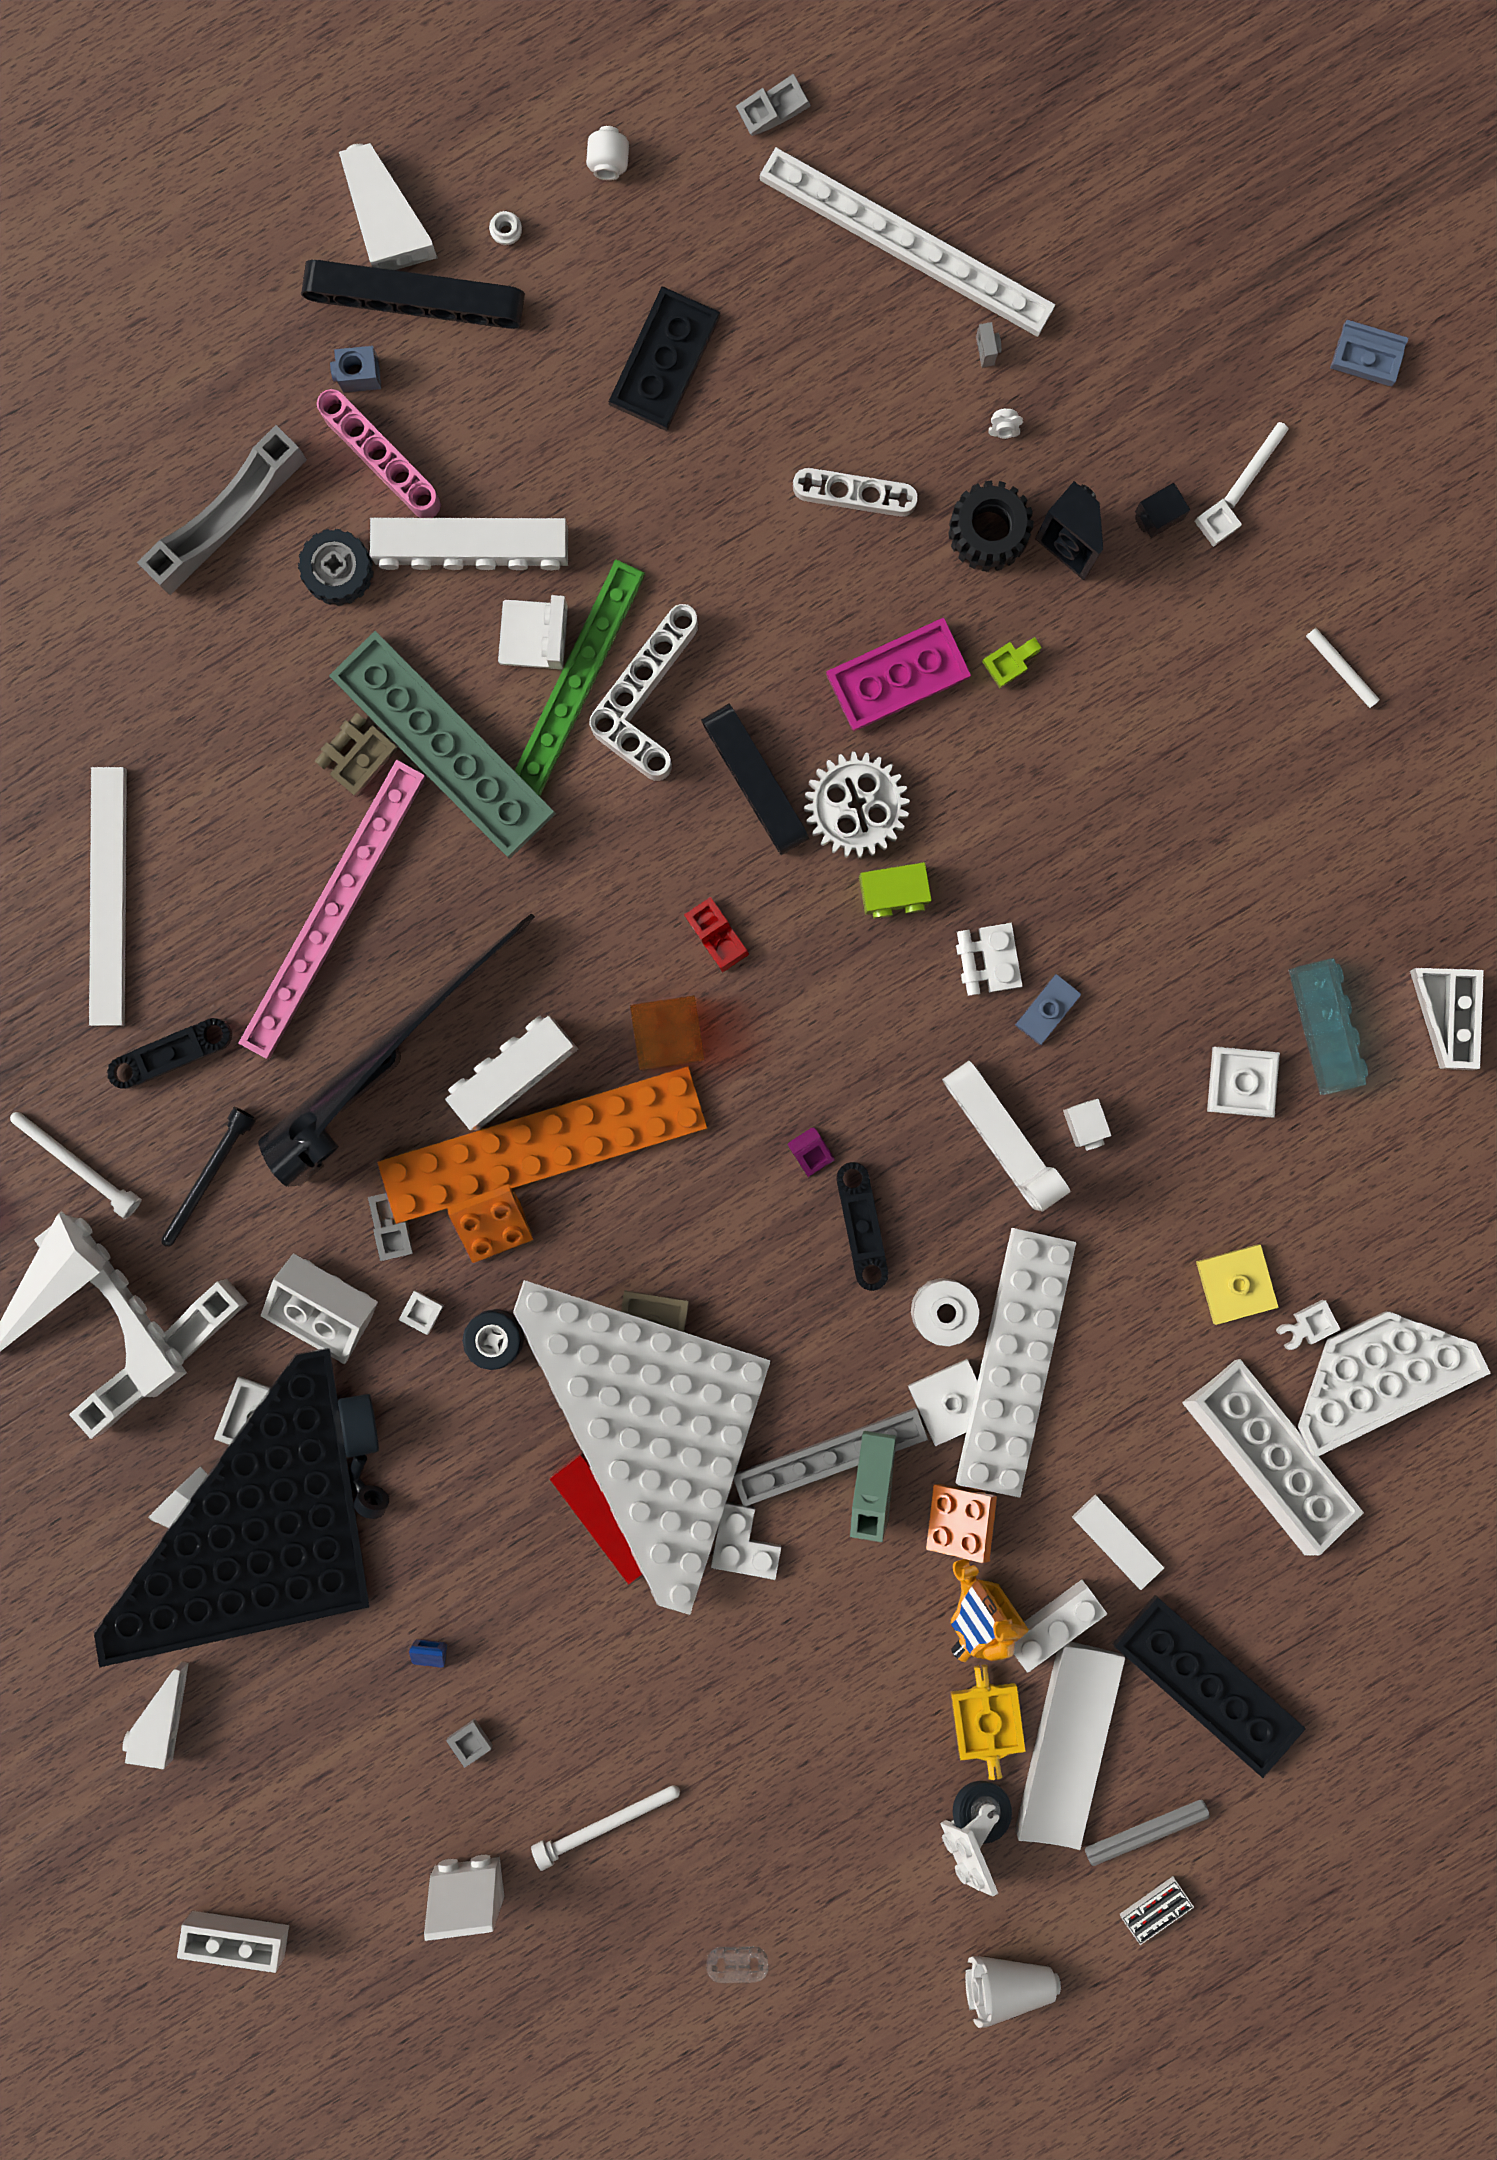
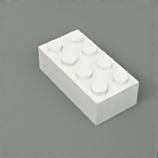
[445,1015,578,1131]

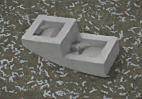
[736,74,811,136]
[368,1193,413,1261]

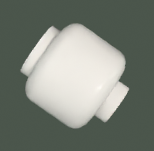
[586,126,629,180]

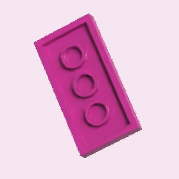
[826,617,971,732]

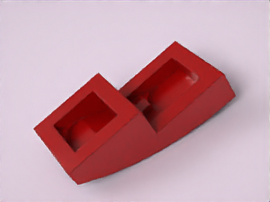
[684,897,749,973]

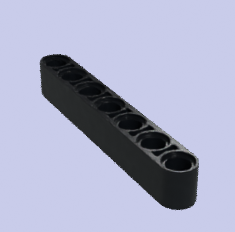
[301,259,525,329]

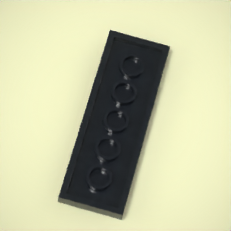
[1112,1595,1306,1778]

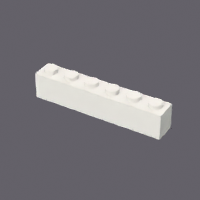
[370,518,568,570]

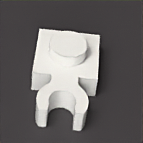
[1276,1300,1341,1350]

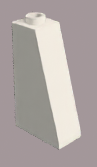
[339,143,437,270]

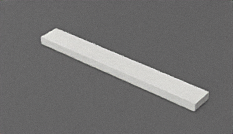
[89,767,127,1026]

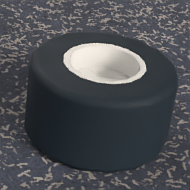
[462,1309,524,1370]
[338,1394,379,1457]

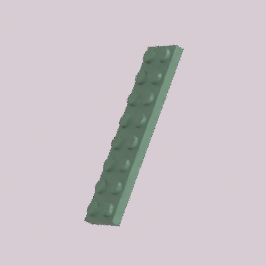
[329,631,556,859]

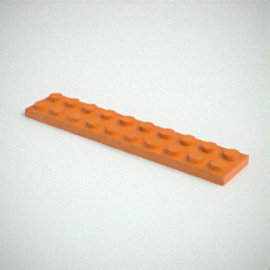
[377,1066,707,1224]

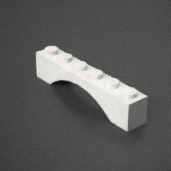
[34,1215,187,1397]
[69,1279,248,1439]

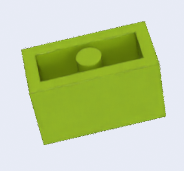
[859,862,931,919]

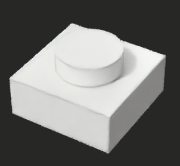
[1194,499,1242,547]
[398,1290,444,1335]

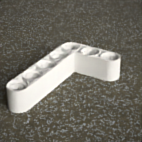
[589,604,698,781]
[942,1061,1071,1211]

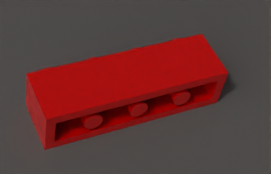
[550,1451,642,1585]

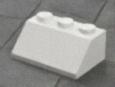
[261,1253,378,1364]

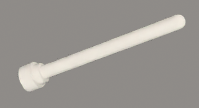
[10,1112,142,1219]
[531,1785,680,1871]

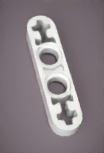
[793,468,917,517]

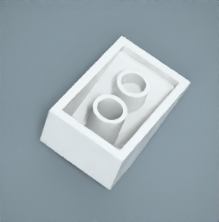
[424,1855,504,1941]

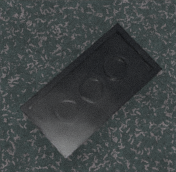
[608,286,720,431]

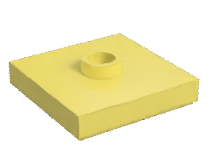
[1196,1244,1279,1325]

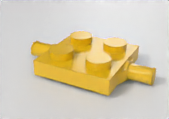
[951,1664,1026,1780]

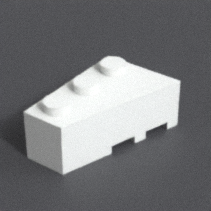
[1410,968,1483,1070]

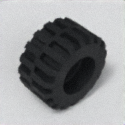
[948,480,1034,572]

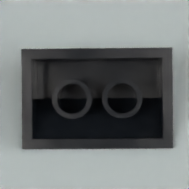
[1035,481,1103,580]

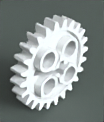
[804,752,910,858]

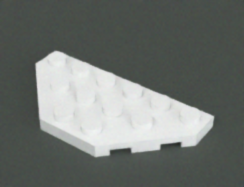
[1298,1311,1490,1457]

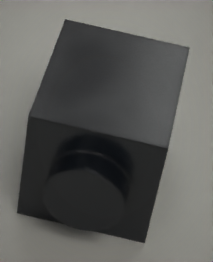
[1135,483,1190,538]

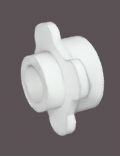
[989,409,1023,439]

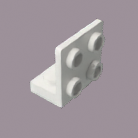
[498,595,568,670]

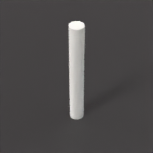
[1224,422,1289,508]
[1306,627,1380,708]

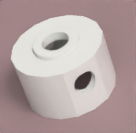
[911,1278,979,1346]

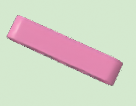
[317,389,441,518]

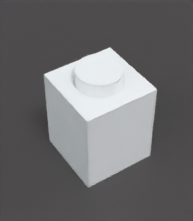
[1063,1099,1111,1151]

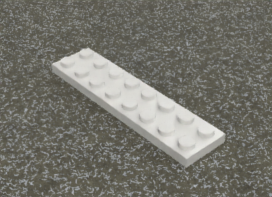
[955,1228,1076,1497]

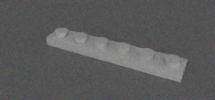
[733,1407,928,1507]

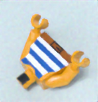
[951,1559,1029,1662]

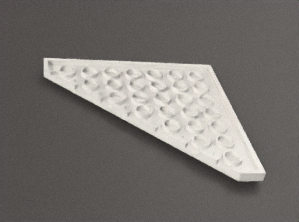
[513,1280,770,1615]

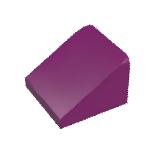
[787,1127,835,1177]

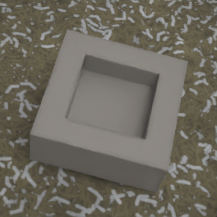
[976,322,1002,368]
[446,1719,493,1768]

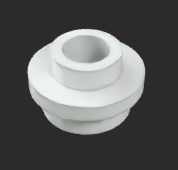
[489,211,522,245]

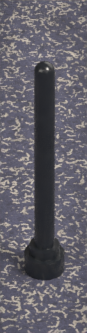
[161,1107,257,1247]

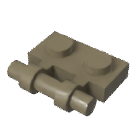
[315,713,398,797]

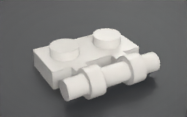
[956,923,1022,996]

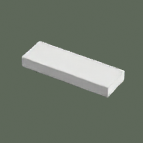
[1072,1495,1164,1590]

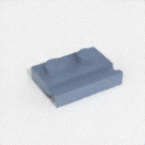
[1330,320,1409,387]

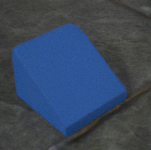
[409,1639,447,1668]

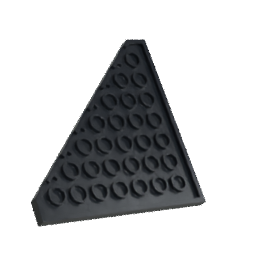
[94,1348,369,1668]

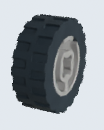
[298,529,374,606]

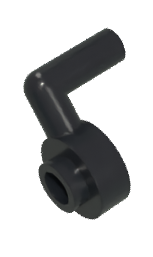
[349,1455,389,1519]

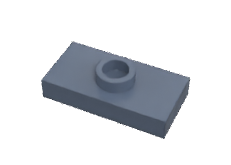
[1015,974,1081,1045]

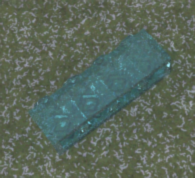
[1288,958,1368,1095]

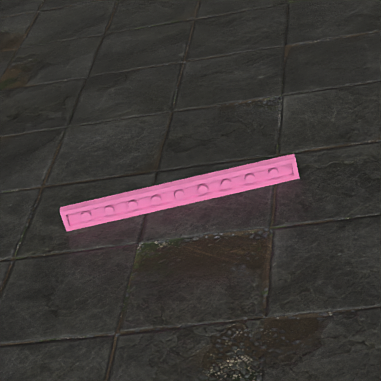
[239,760,427,1059]

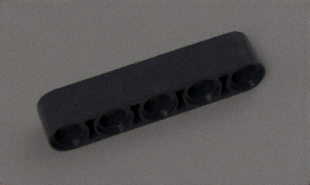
[701,703,809,855]

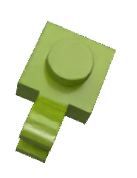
[982,637,1042,688]

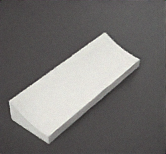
[1182,1359,1364,1555]
[1015,1641,1125,1850]

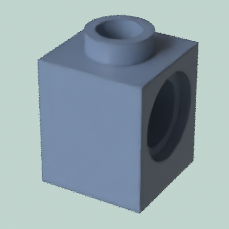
[330,346,381,393]

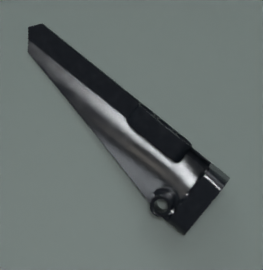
[258,914,535,1187]

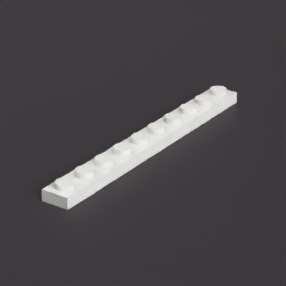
[760,147,1055,337]

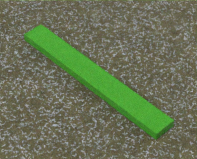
[515,559,645,797]

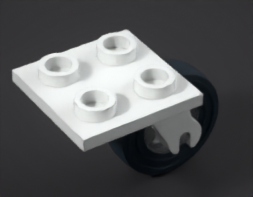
[940,1781,1012,1896]

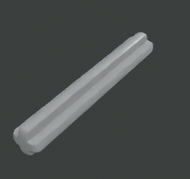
[1085,1800,1210,1866]

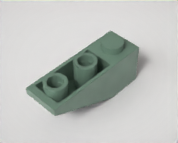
[850,1431,896,1542]

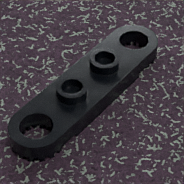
[106,1018,232,1089]
[836,1162,888,1291]

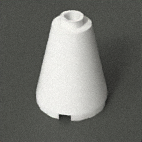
[965,1956,1061,2028]

